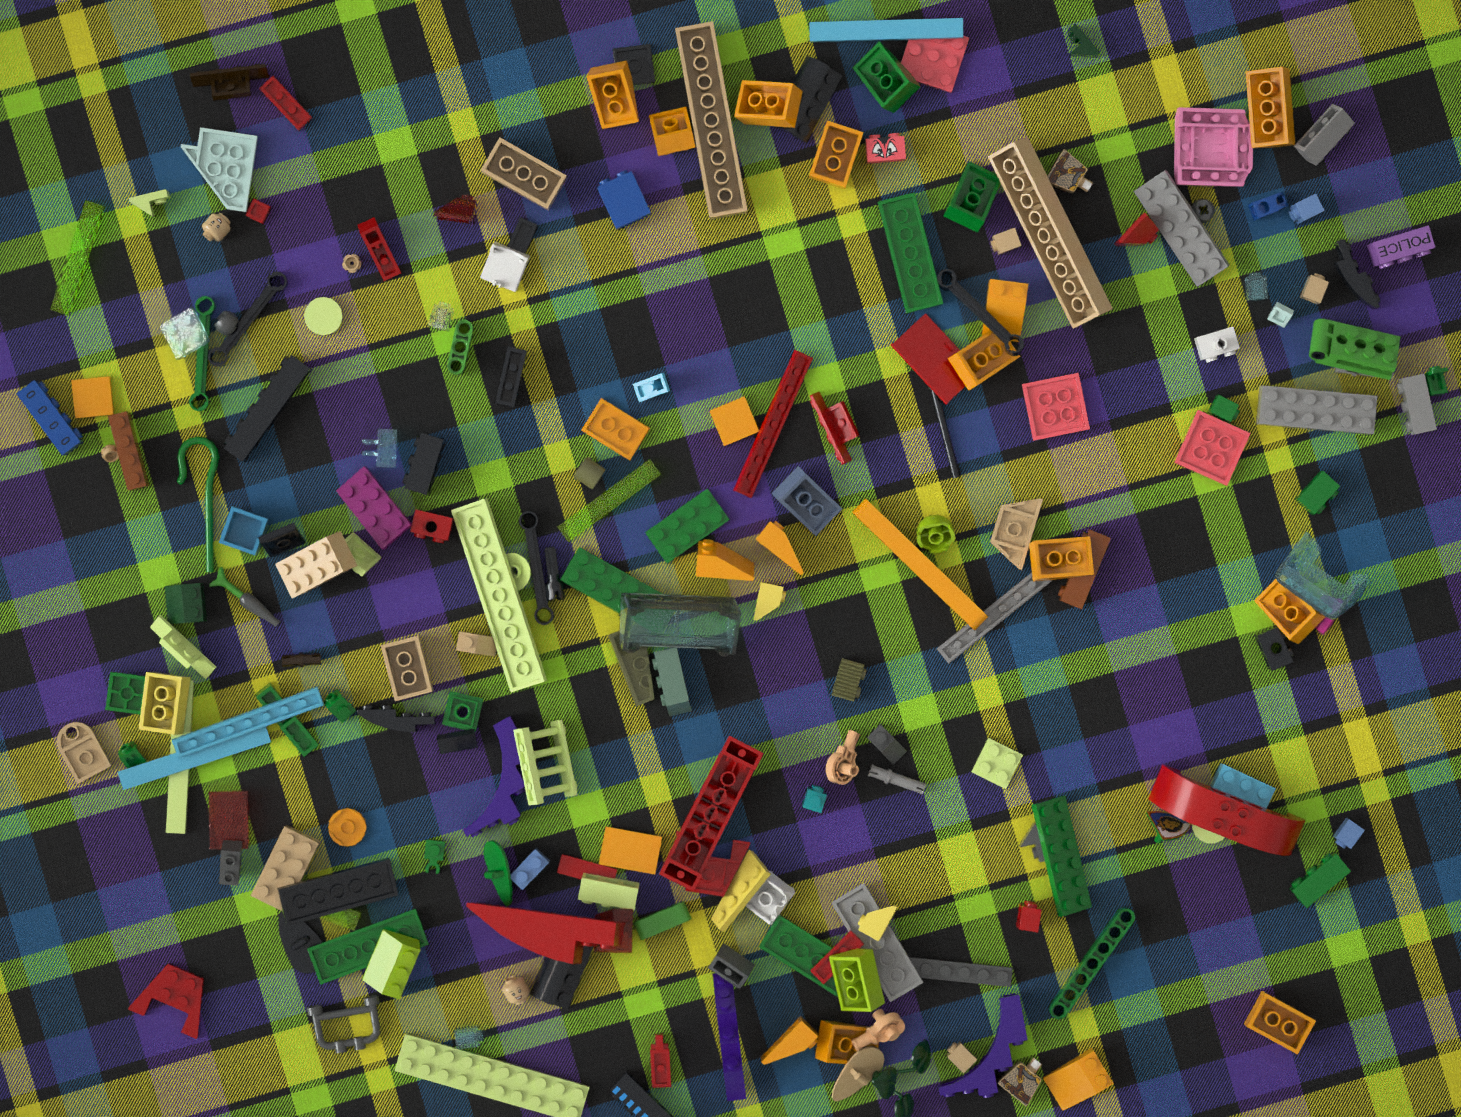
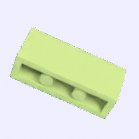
[578,873,640,911]

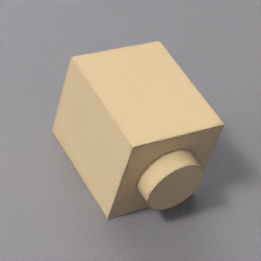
[990,228,1022,255]
[1300,273,1329,305]
[946,1041,977,1073]

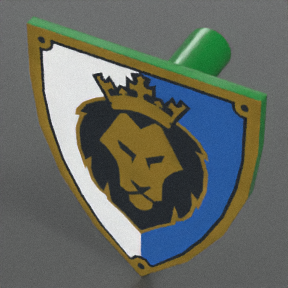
[1146,811,1191,843]

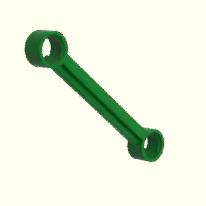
[189,296,216,412]

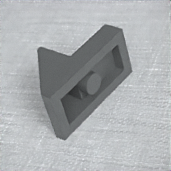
[867,724,907,765]
[1019,822,1045,862]

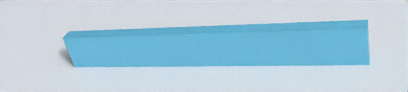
[809,18,963,42]
[172,687,324,758]
[118,727,271,790]

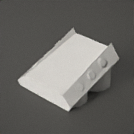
[746,870,795,925]

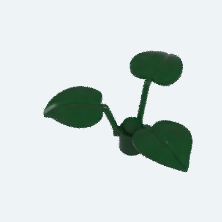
[872,1039,931,1117]

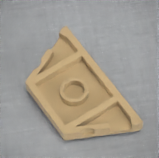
[990,498,1043,570]

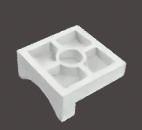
[480,242,530,292]

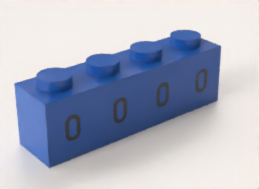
[16,380,84,456]

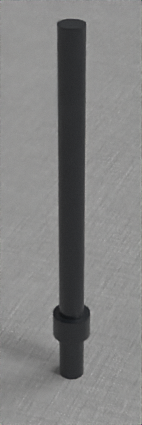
[927,385,960,478]

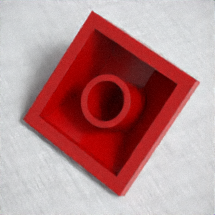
[1114,212,1159,246]

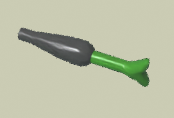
[209,567,281,627]

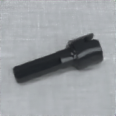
[544,547,565,601]

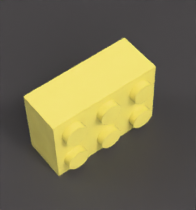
[139,672,191,735]

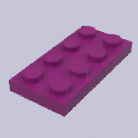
[336,466,412,550]

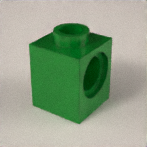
[1208,395,1240,423]

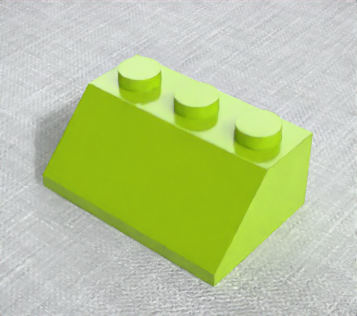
[362,929,421,1000]
[829,949,885,1012]

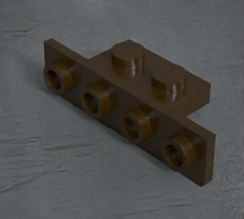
[190,64,269,101]

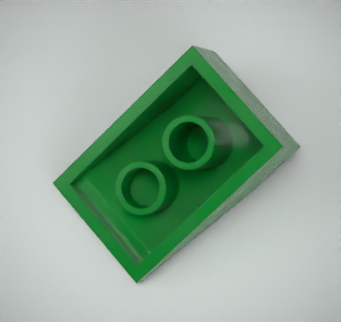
[853,41,921,113]
[943,161,1000,233]

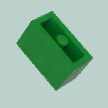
[1294,471,1340,515]

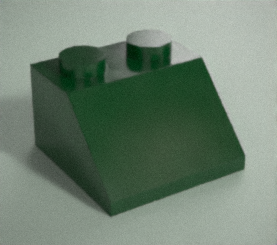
[165,583,207,624]

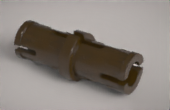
[282,652,321,667]

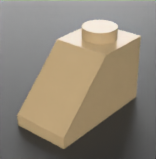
[456,631,496,656]

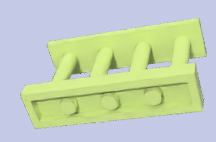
[513,720,577,805]

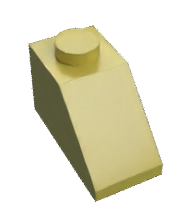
[753,582,786,621]
[858,905,898,941]

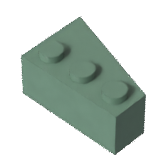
[652,647,692,716]

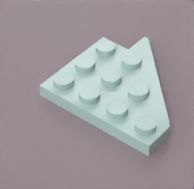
[181,127,258,213]

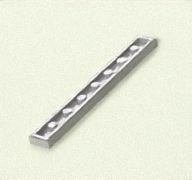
[937,572,1052,664]

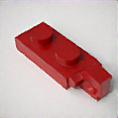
[650,1033,671,1088]

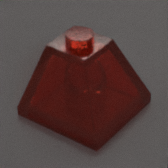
[433,195,477,225]
[594,909,633,953]

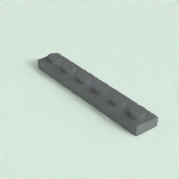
[909,957,1013,987]

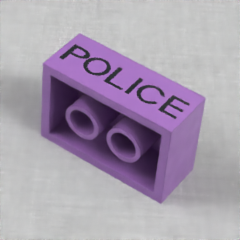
[1367,225,1435,269]

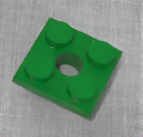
[442,691,483,732]

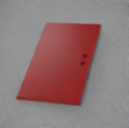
[891,313,965,405]

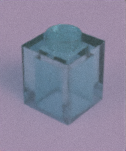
[1244,272,1268,301]
[454,1025,483,1049]

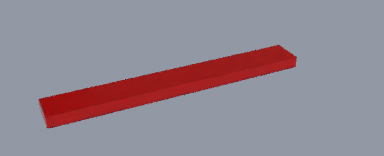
[733,350,813,498]

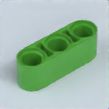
[447,320,474,375]
[633,901,692,940]

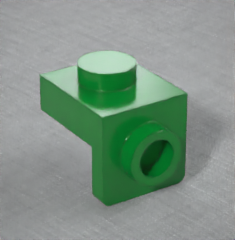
[1425,366,1448,396]
[323,689,356,723]

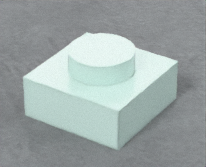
[1267,302,1294,328]

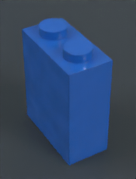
[597,170,651,231]

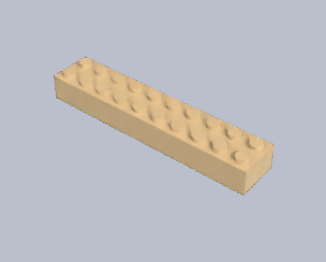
[675,21,747,220]
[988,136,1113,329]

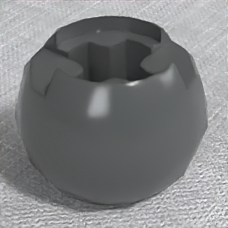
[1191,199,1215,223]
[214,311,239,335]

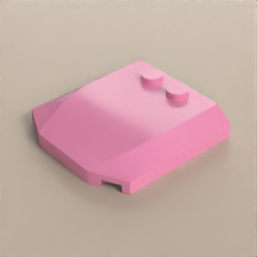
[1174,107,1253,187]

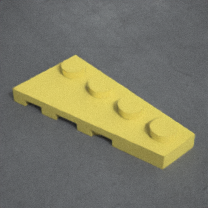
[711,850,771,932]

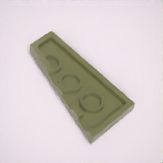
[608,624,654,706]

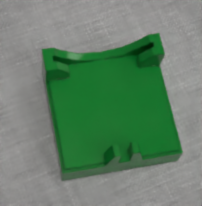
[105,671,145,715]

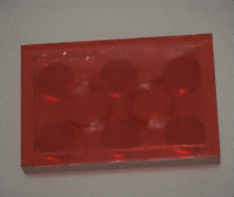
[209,791,249,850]

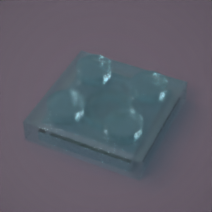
[160,307,210,360]

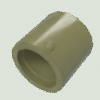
[573,457,606,490]

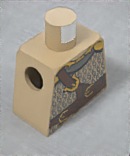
[1048,150,1093,194]
[997,1057,1042,1106]

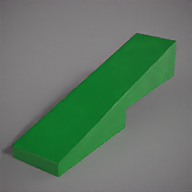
[255,682,319,757]

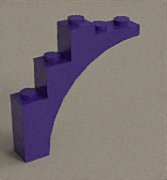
[463,716,525,838]
[713,973,746,1101]
[938,992,1027,1098]

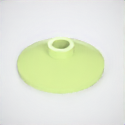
[506,553,531,590]

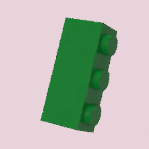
[1290,852,1351,908]

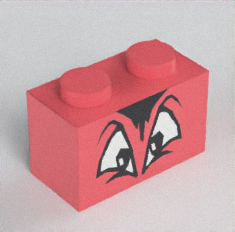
[865,133,906,164]

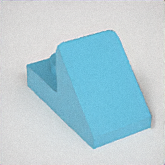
[633,373,670,402]

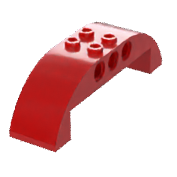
[659,736,764,892]
[1148,764,1306,856]

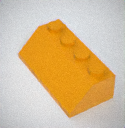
[1246,67,1295,148]

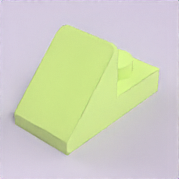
[129,189,171,218]

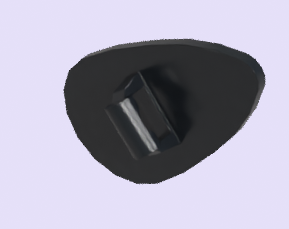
[278,912,322,973]

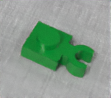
[424,839,446,874]

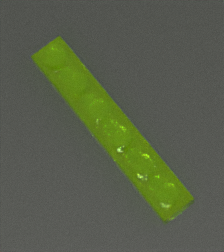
[50,200,105,316]
[557,459,661,542]

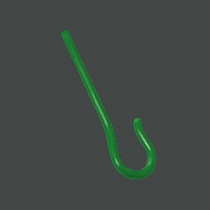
[177,436,219,572]

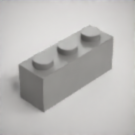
[1294,104,1355,166]
[1397,374,1437,435]

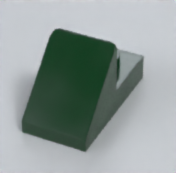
[1068,24,1100,58]

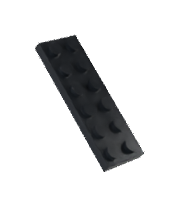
[277,857,398,926]

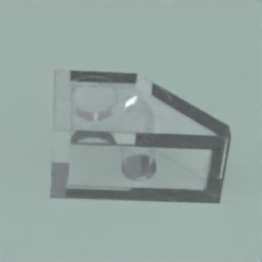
[428,302,454,332]

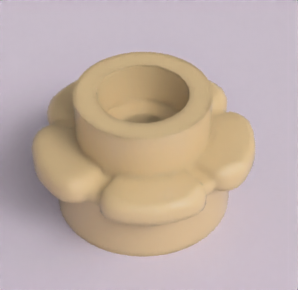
[342,254,361,273]
[101,445,119,462]

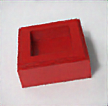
[245,198,271,224]

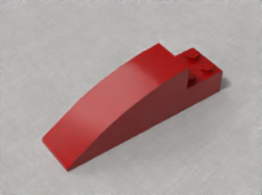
[466,902,625,964]

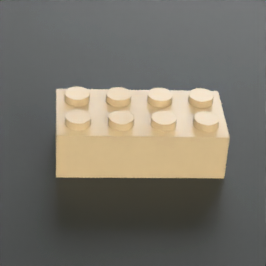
[480,137,567,211]
[275,531,358,598]
[250,825,321,911]

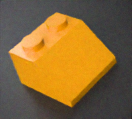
[649,107,696,156]

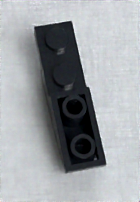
[1334,239,1380,309]
[357,705,436,732]

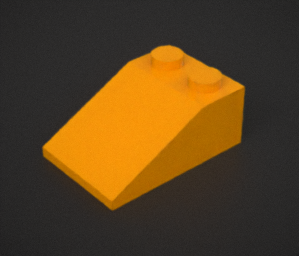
[586,61,639,129]
[982,279,1028,342]
[948,330,1020,390]
[755,521,804,575]
[1029,536,1094,582]
[696,539,754,581]
[1254,574,1325,644]
[761,1016,818,1065]
[815,1020,879,1064]
[1043,1048,1114,1110]

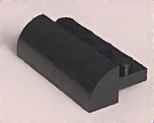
[775,56,843,143]
[530,946,594,1010]

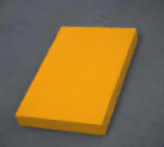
[581,398,650,461]
[599,826,662,875]

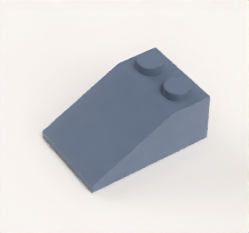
[772,466,842,536]

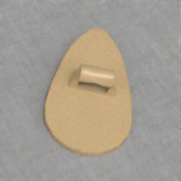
[832,1046,884,1101]

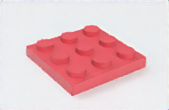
[901,36,969,93]
[1022,373,1090,441]
[1174,410,1251,486]

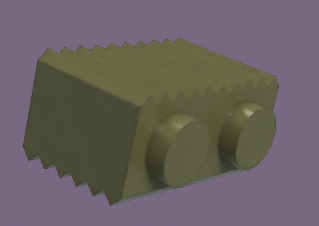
[831,658,867,702]

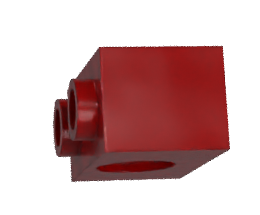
[410,509,454,544]
[1016,901,1042,932]

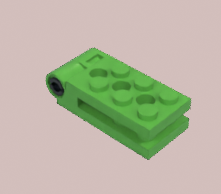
[1309,319,1400,380]

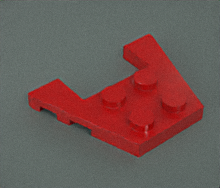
[676,831,750,897]
[128,963,204,1039]

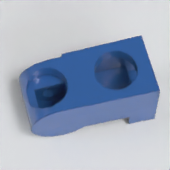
[1248,192,1288,221]

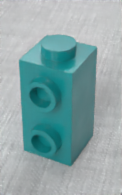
[802,785,827,813]

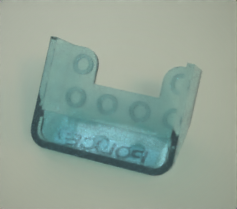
[1275,531,1372,620]

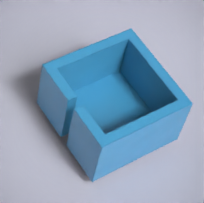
[219,506,271,556]

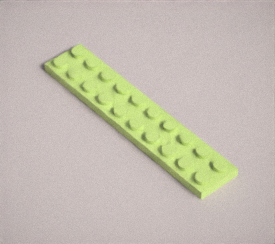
[451,498,547,692]
[395,1033,590,1117]

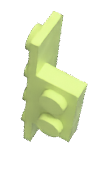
[150,615,216,679]

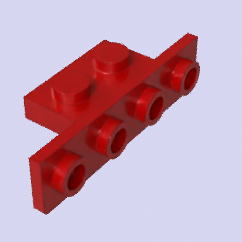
[810,391,860,465]

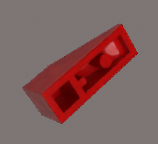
[357,217,401,281]

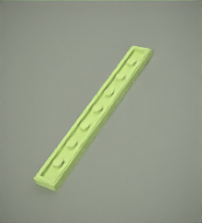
[166,680,194,834]

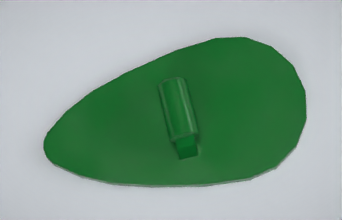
[483,840,512,907]

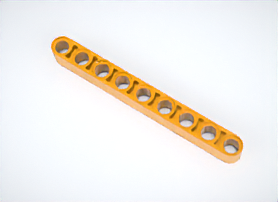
[852,499,988,630]

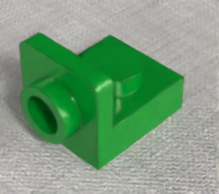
[118,741,148,768]

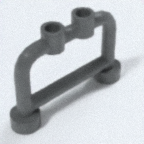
[307,995,380,1053]

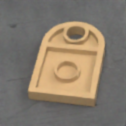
[57,722,112,784]

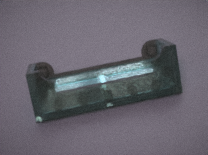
[619,593,741,657]

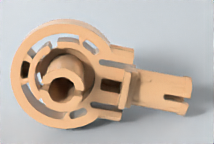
[826,730,860,785]
[851,1009,905,1051]

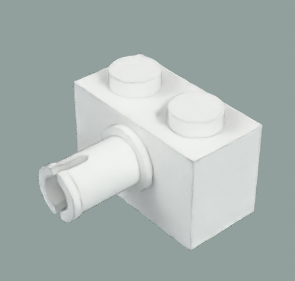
[1194,327,1240,362]

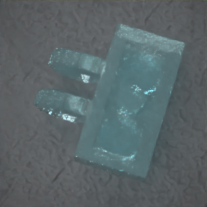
[362,429,398,468]

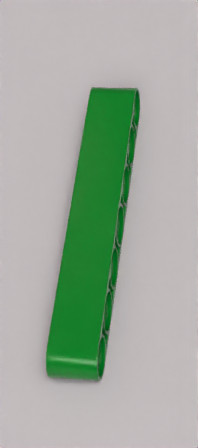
[1049,907,1135,1019]

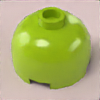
[917,514,955,553]

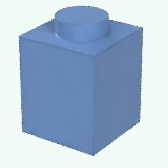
[1333,818,1365,849]

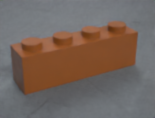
[108,411,150,491]
[1058,529,1111,609]

